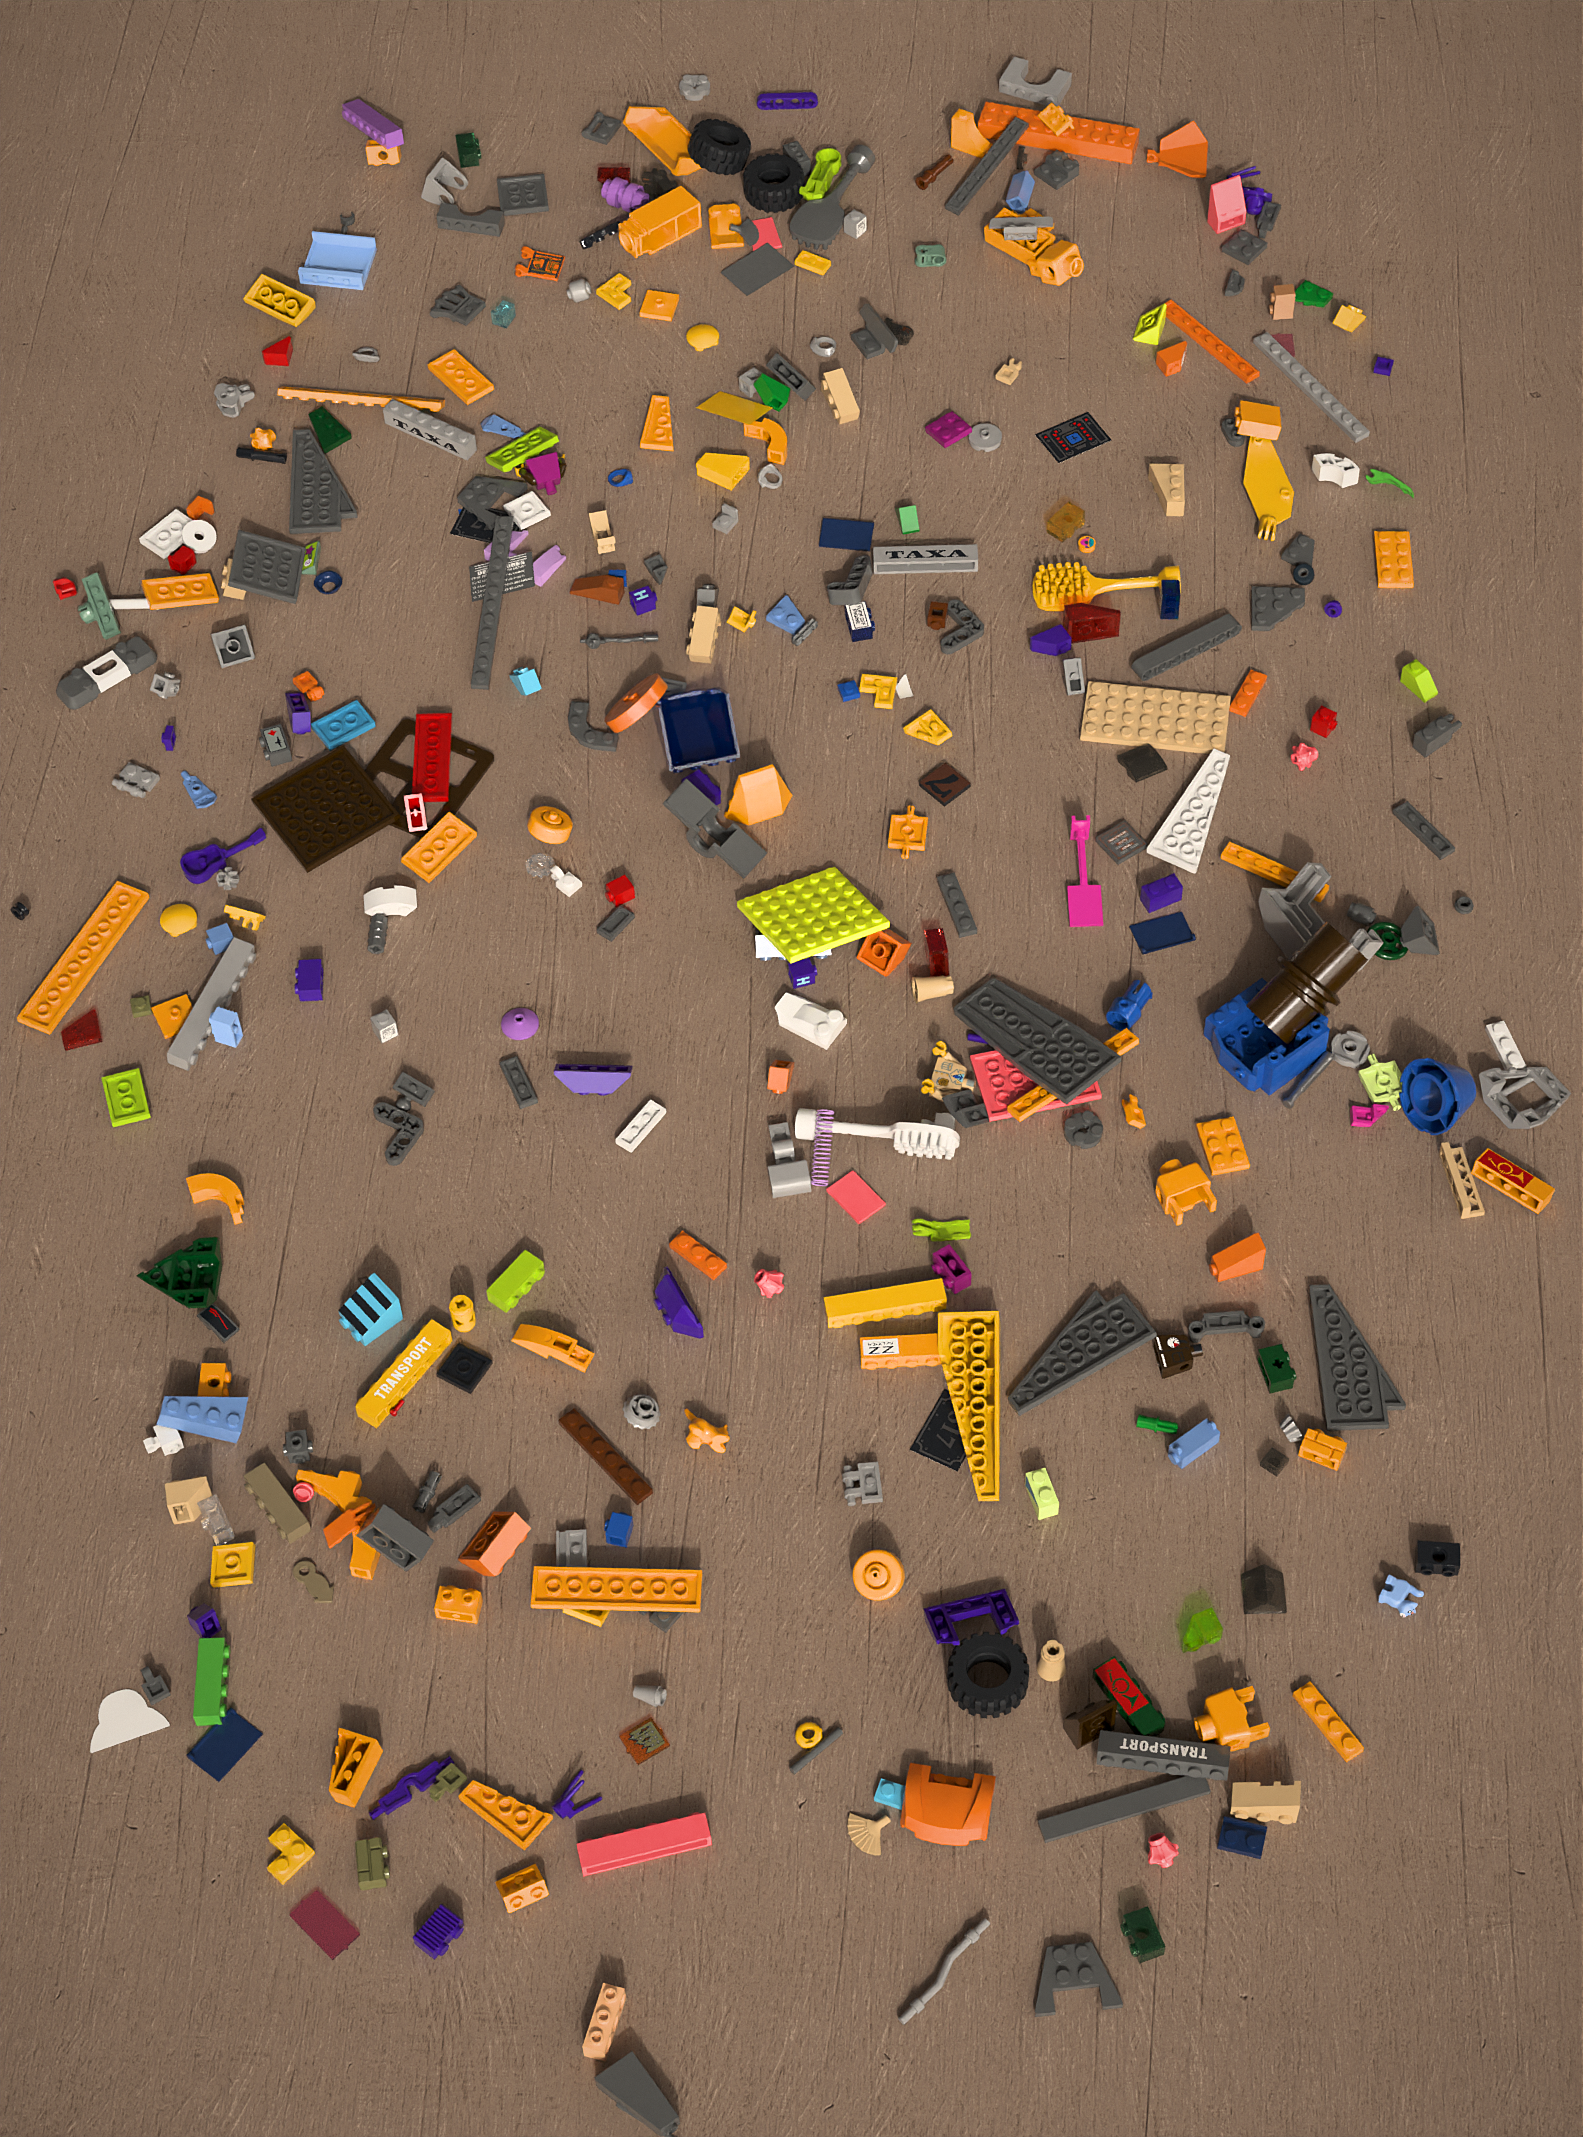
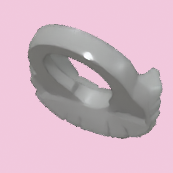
[810,337,836,357]
[352,347,380,362]
[758,464,783,489]

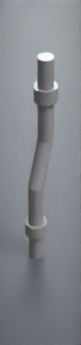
[898,1918,990,2025]

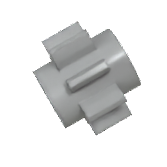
[216,867,239,890]

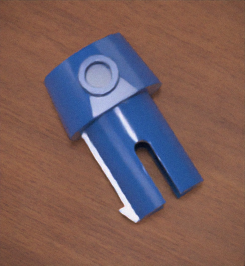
[1106,980,1153,1031]

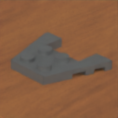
[457,476,528,530]
[1035,1942,1123,2017]

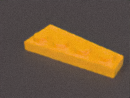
[640,395,674,451]
[458,1780,553,1851]

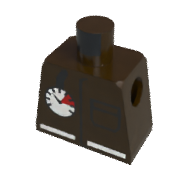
[1153,1335,1203,1379]

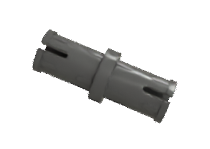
[412,1471,442,1513]

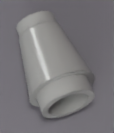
[633,1685,667,1707]

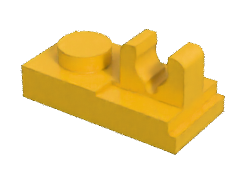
[224,905,266,931]

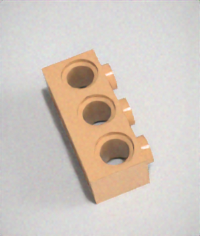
[582,1983,626,2062]

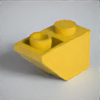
[1333,305,1366,332]

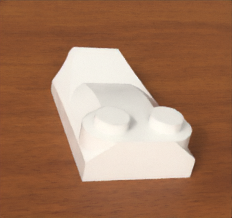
[775,992,847,1050]

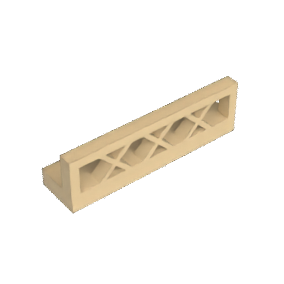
[1439,1142,1485,1219]

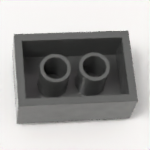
[356,1504,434,1572]

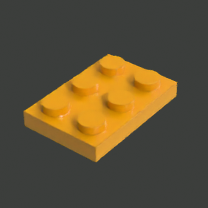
[1196,1116,1250,1176]

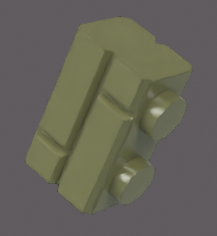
[355,1837,390,1891]

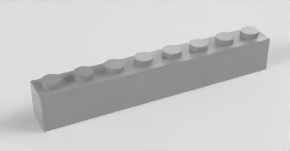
[167,937,256,1071]

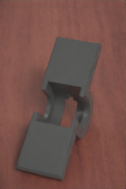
[663,778,767,879]

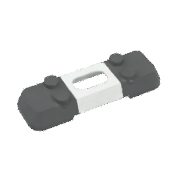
[56,636,157,710]

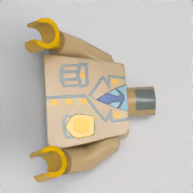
[921,1041,976,1102]

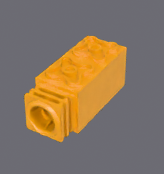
[618,186,702,258]

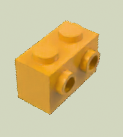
[434,1585,483,1624]

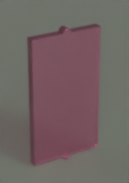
[289,1890,360,1961]

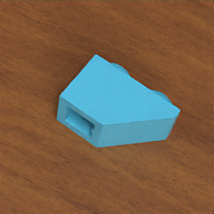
[509,667,542,696]

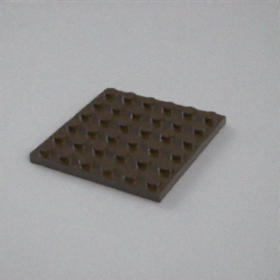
[251,745,400,873]

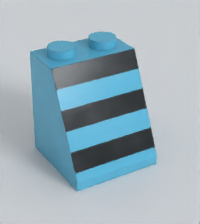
[338,1273,403,1346]

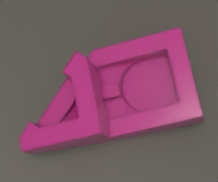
[1350,1104,1389,1127]

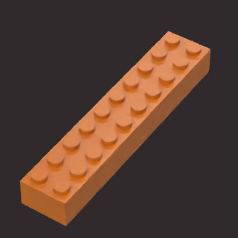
[978,102,1140,164]

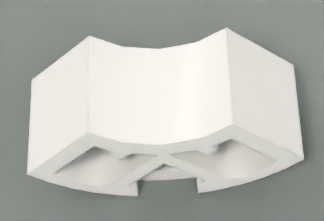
[1312,453,1360,488]
[364,885,417,916]

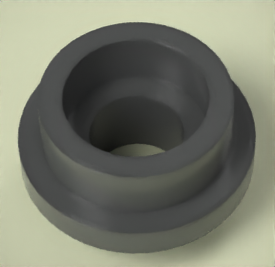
[1454,896,1474,914]

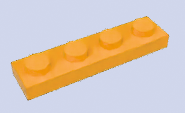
[1292,1681,1364,1762]

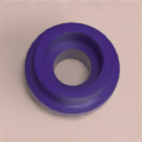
[1324,600,1342,618]

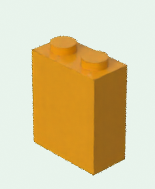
[1234,400,1281,440]

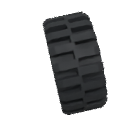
[688,119,751,175]
[743,153,804,213]
[947,1632,1029,1719]

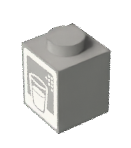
[844,209,867,239]
[370,1009,398,1043]

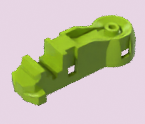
[799,148,841,201]

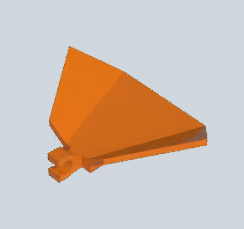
[1147,121,1208,178]

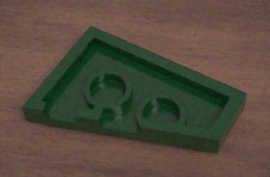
[308,406,352,454]

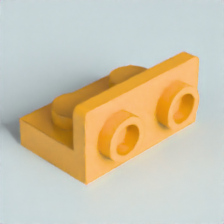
[1037,102,1074,137]
[495,1864,549,1913]

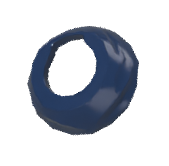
[314,571,342,594]

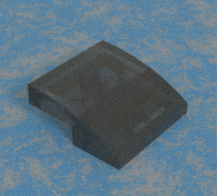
[1117,743,1168,783]

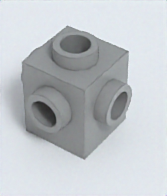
[150,671,180,699]

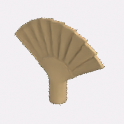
[848,1813,891,1855]

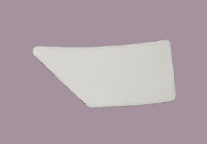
[896,675,913,699]

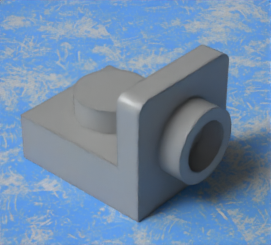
[712,503,738,534]

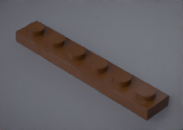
[558,1408,653,1505]

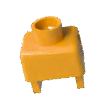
[1028,240,1084,286]
[1155,1159,1217,1226]
[1194,1686,1270,1752]

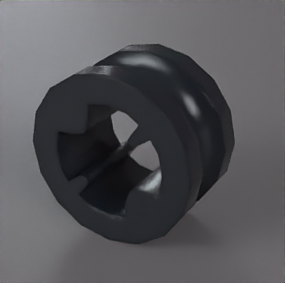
[10,902,29,920]

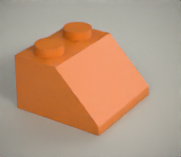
[856,928,912,977]

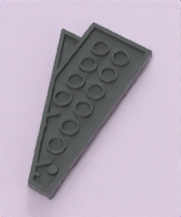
[289,429,358,534]
[1309,1285,1406,1431]
[1008,1290,1157,1416]

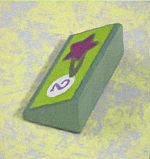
[302,541,321,575]

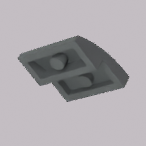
[942,1089,990,1128]

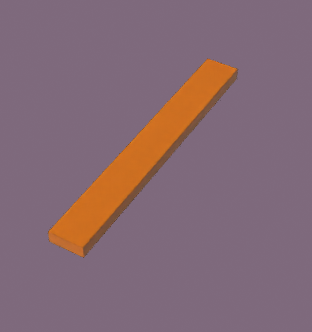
[1165,300,1260,384]

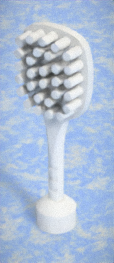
[795,1108,960,1160]

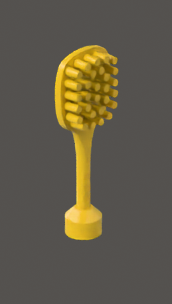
[1033,562,1181,611]

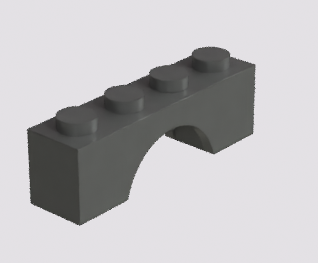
[437,203,505,237]

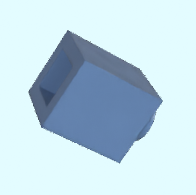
[205,923,234,955]

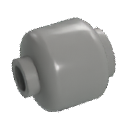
[566,279,592,303]

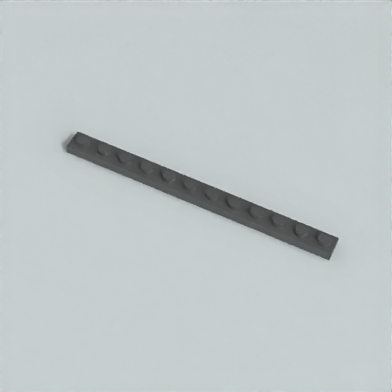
[471,516,514,690]

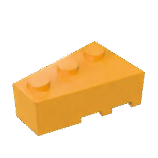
[329,1728,383,1808]

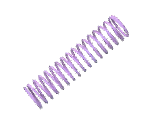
[811,1109,834,1186]

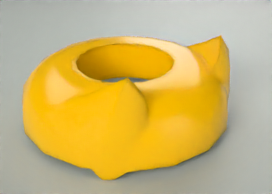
[795,1722,823,1750]

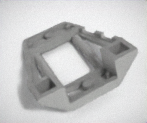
[1479,1067,1571,1129]

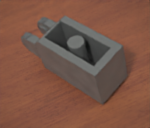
[1413,714,1462,758]

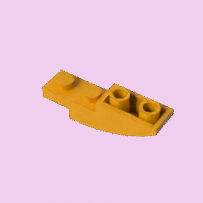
[512,1324,594,1373]

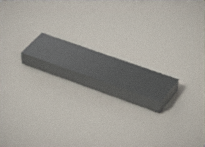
[1393,801,1455,860]

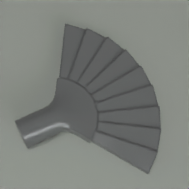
[729,218,759,246]

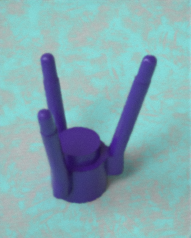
[1226,166,1261,190]
[552,1770,602,1819]

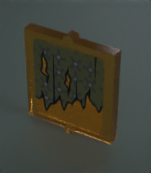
[619,1717,670,1765]

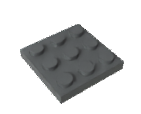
[497,174,549,216]

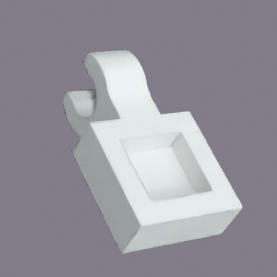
[550,865,582,897]

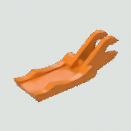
[323,1502,376,1549]

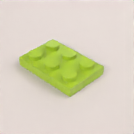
[101,1068,151,1127]

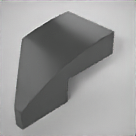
[644,554,668,585]

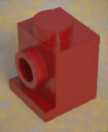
[168,546,197,576]

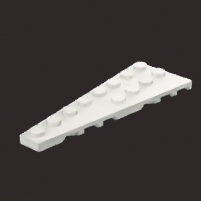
[1146,749,1230,874]

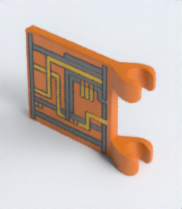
[515,246,565,281]

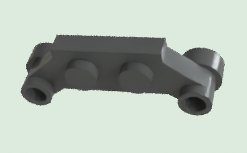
[1188,1310,1265,1343]

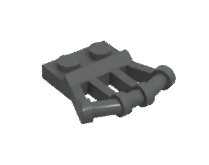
[430,284,486,326]

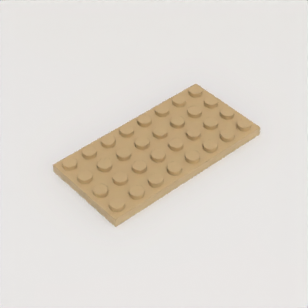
[1080,681,1231,754]

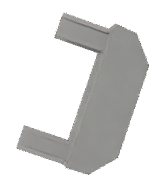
[1258,862,1384,972]

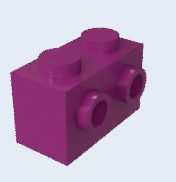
[931,1244,972,1295]

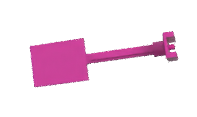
[1067,815,1103,927]

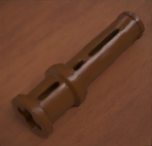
[915,155,954,190]

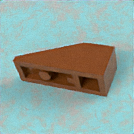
[570,575,625,605]

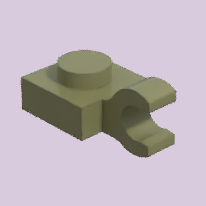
[429,1762,467,1802]

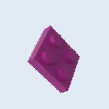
[925,411,972,448]

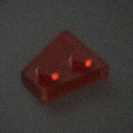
[61,1009,103,1051]

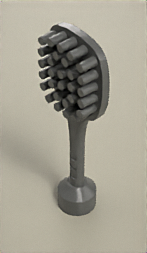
[790,145,875,250]

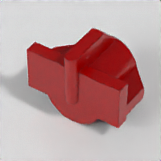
[53,577,77,600]

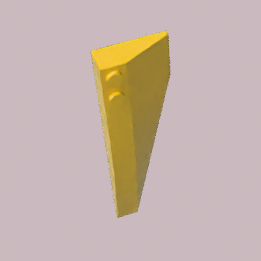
[938,1311,1001,1501]

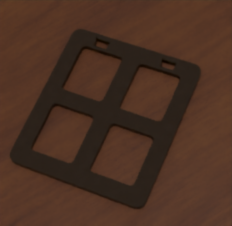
[364,719,494,839]

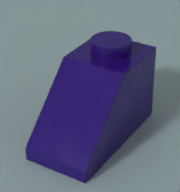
[1030,624,1072,656]
[187,1603,222,1638]

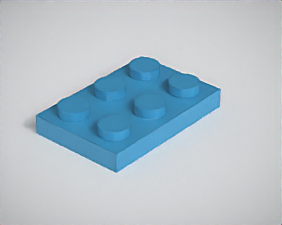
[311,700,376,751]

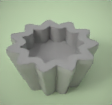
[1279,1414,1304,1442]

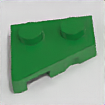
[1295,280,1333,307]

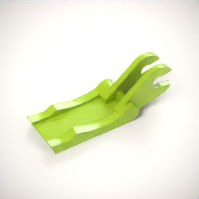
[912,1219,971,1242]

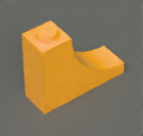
[951,108,993,159]

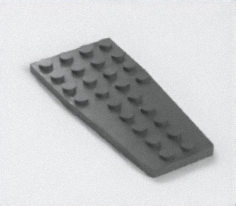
[954,978,1122,1105]

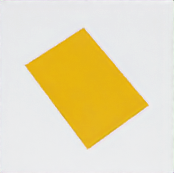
[696,391,772,425]

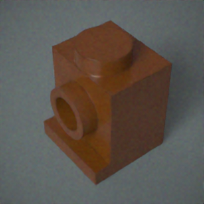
[927,601,948,630]

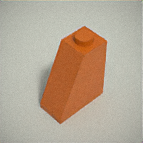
[1209,1232,1266,1282]

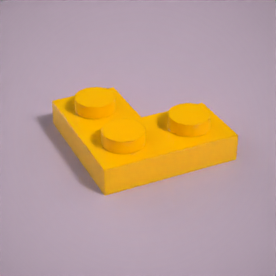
[596,273,631,310]
[859,674,897,709]
[267,1823,315,1885]

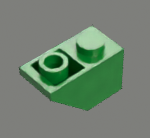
[753,373,791,412]

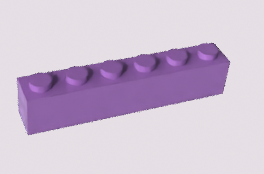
[342,99,404,150]

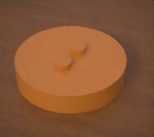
[604,673,668,733]

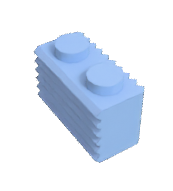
[209,1006,243,1048]

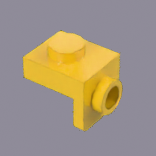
[727,606,756,633]

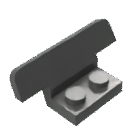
[851,304,898,360]

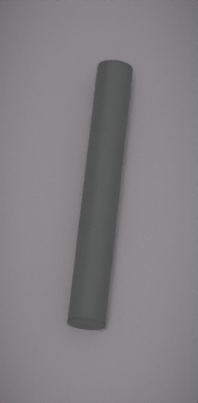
[789,1727,843,1775]

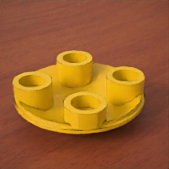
[686,324,719,351]
[160,904,197,937]

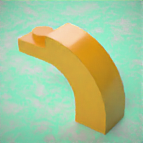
[744,418,788,465]
[186,1173,244,1225]

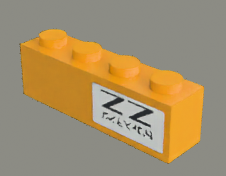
[860,1333,942,1370]

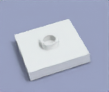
[503,491,551,530]

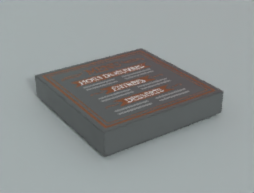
[1096,821,1148,865]

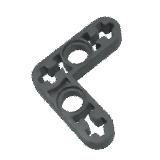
[941,599,984,655]
[373,1102,424,1166]

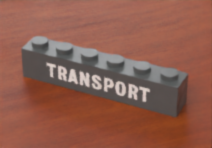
[1096,1730,1231,1781]

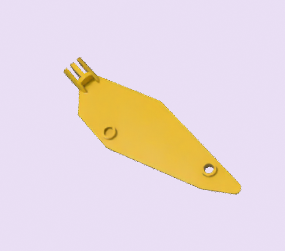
[1243,436,1294,541]

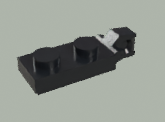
[579,221,620,250]

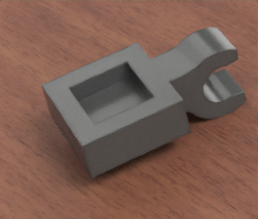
[140,1666,171,1705]

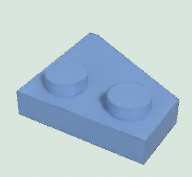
[766,595,805,635]

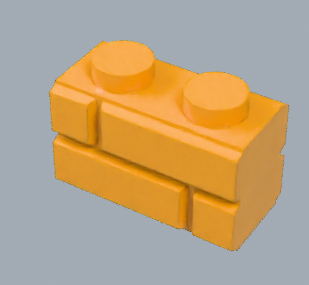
[1298,1428,1347,1471]

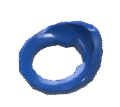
[608,469,633,487]

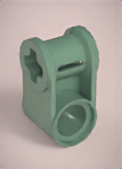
[915,245,947,267]

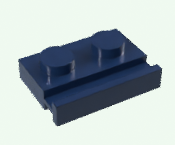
[1217,1816,1267,1859]

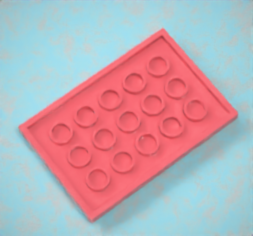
[970,1050,1102,1122]

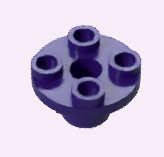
[1242,188,1272,215]

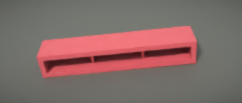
[576,1812,712,1877]

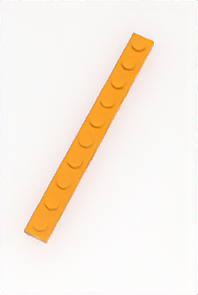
[278,386,445,412]

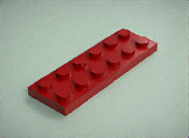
[412,713,453,802]

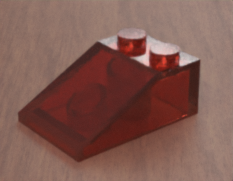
[1063,603,1121,644]

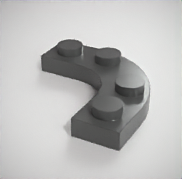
[568,701,619,752]

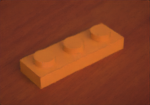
[1229,670,1267,717]
[669,1231,727,1280]

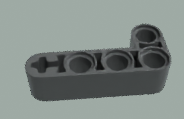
[827,555,873,605]

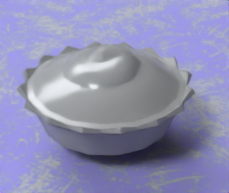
[622,1394,661,1430]

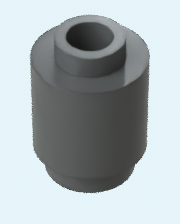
[1347,902,1377,926]

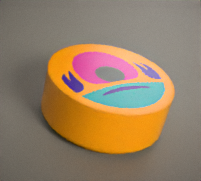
[1078,536,1096,553]

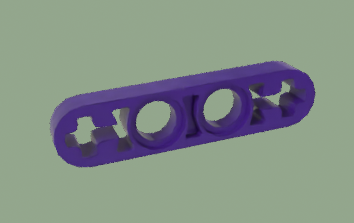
[757,92,818,110]

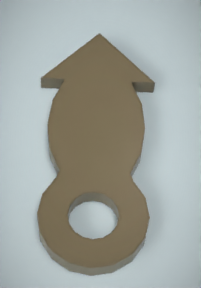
[293,1561,334,1603]

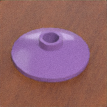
[501,1008,539,1040]

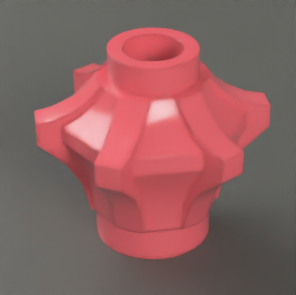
[1291,743,1318,771]
[754,1269,784,1298]
[1148,1833,1179,1868]

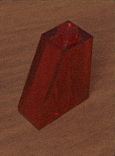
[924,928,949,977]

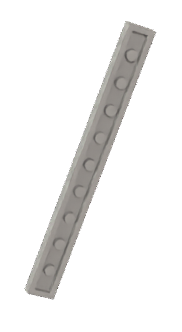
[1253,332,1370,443]

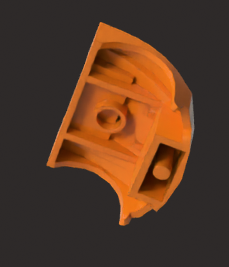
[900,1763,996,1846]

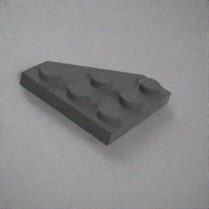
[1251,586,1305,631]

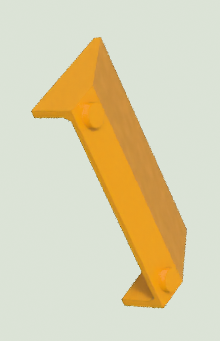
[623,106,702,176]

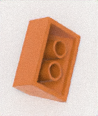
[458,1511,531,1577]

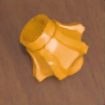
[250,428,276,451]

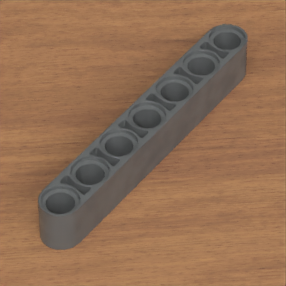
[1132,614,1242,681]

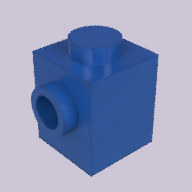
[604,1512,634,1548]

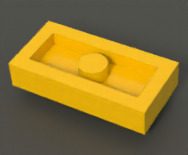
[795,250,831,275]

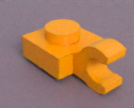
[1122,1094,1146,1129]

